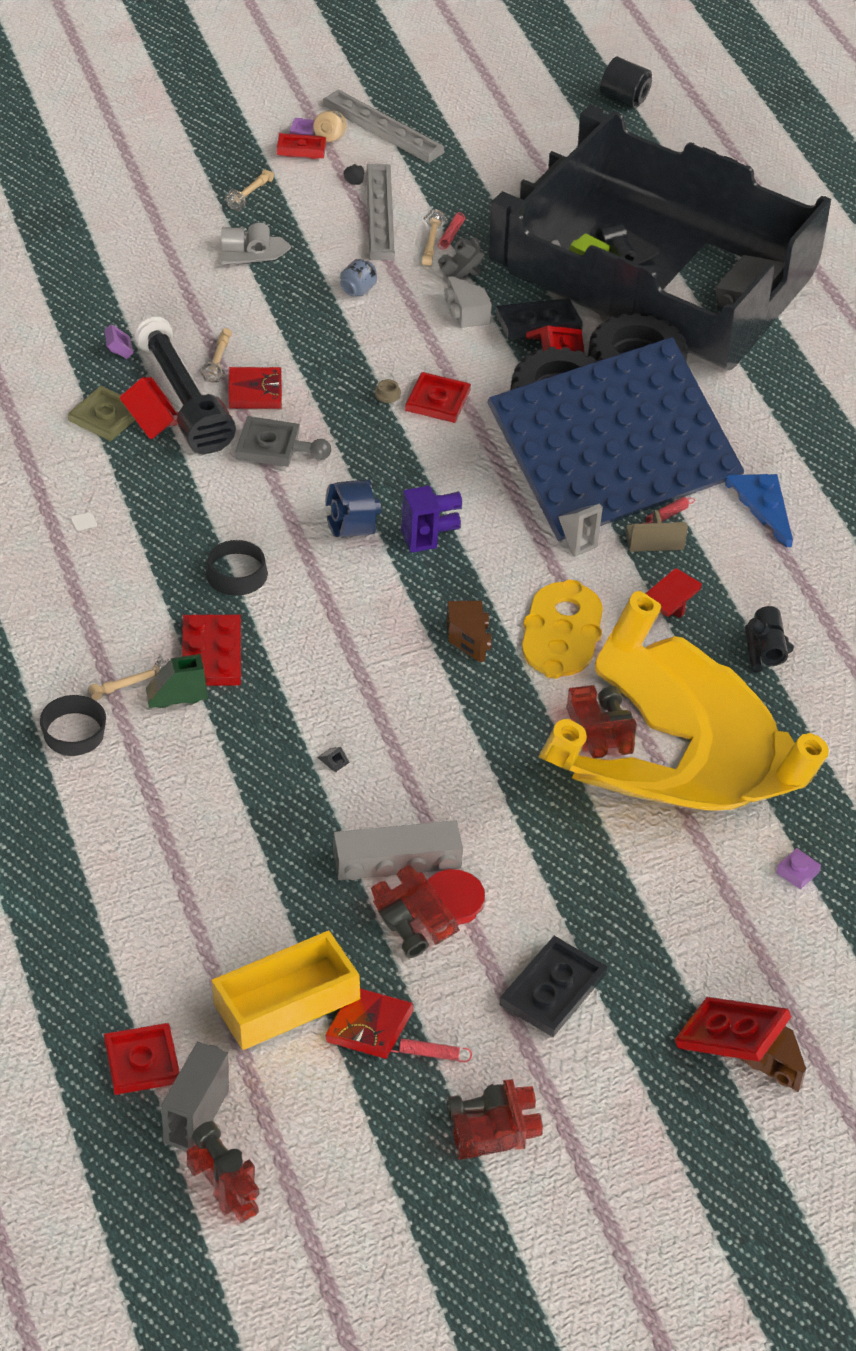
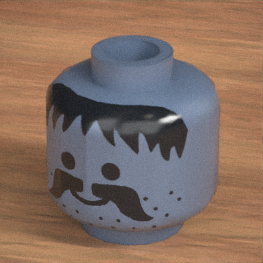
[340,259,377,296]

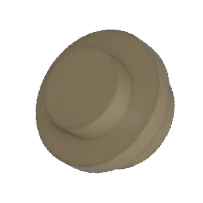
[375,379,401,403]

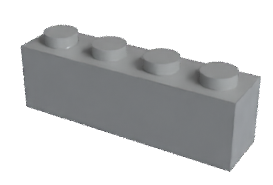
[333,820,463,881]

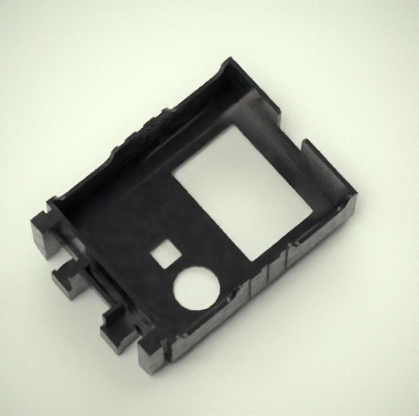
[489,104,831,370]

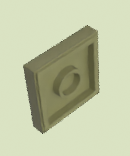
[68,385,135,441]

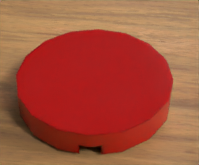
[423,869,485,925]

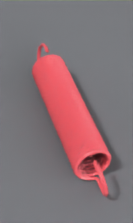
[438,212,465,249]
[642,497,695,524]
[391,1038,472,1062]

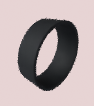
[206,540,268,595]
[40,695,106,756]

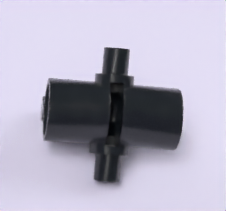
[745,606,794,673]

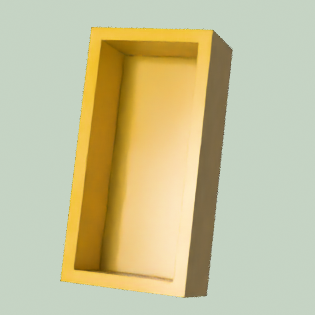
[211,930,360,1050]

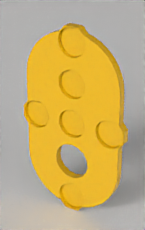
[522,579,603,679]

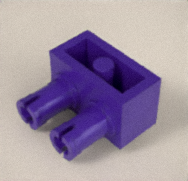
[401,485,462,553]

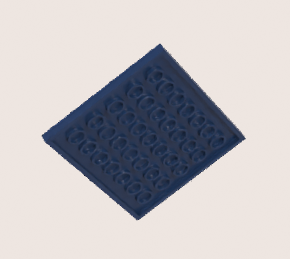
[487,337,745,541]

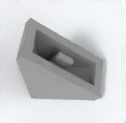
[559,504,603,557]

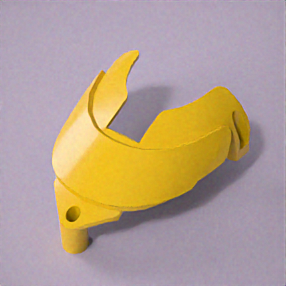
[538,591,829,811]

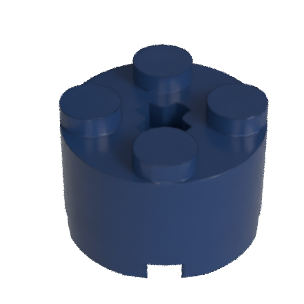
[325,479,381,538]

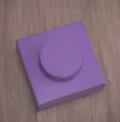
[289,117,315,136]
[104,324,134,359]
[776,848,821,890]

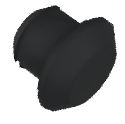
[343,164,364,185]

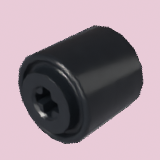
[600,56,652,109]

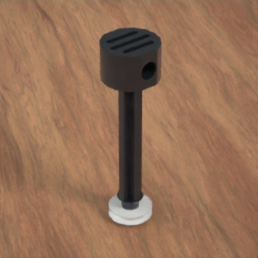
[134,316,236,455]

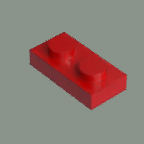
[277,133,326,159]

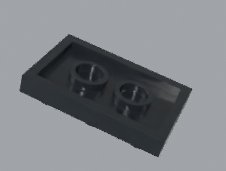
[496,298,583,340]
[499,935,608,1037]

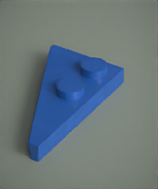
[725,474,793,547]

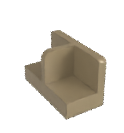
[626,510,688,552]

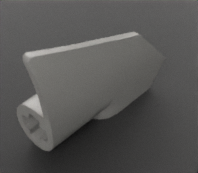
[221,223,291,264]

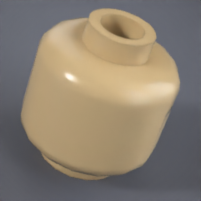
[313,110,347,142]

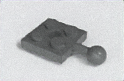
[236,416,331,467]

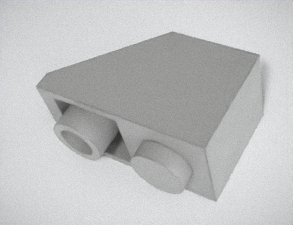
[444,276,492,328]

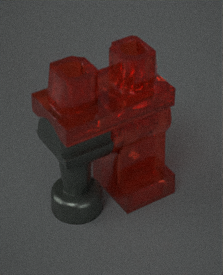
[566,685,637,758]
[371,865,460,958]
[447,1079,543,1160]
[187,1121,259,1223]

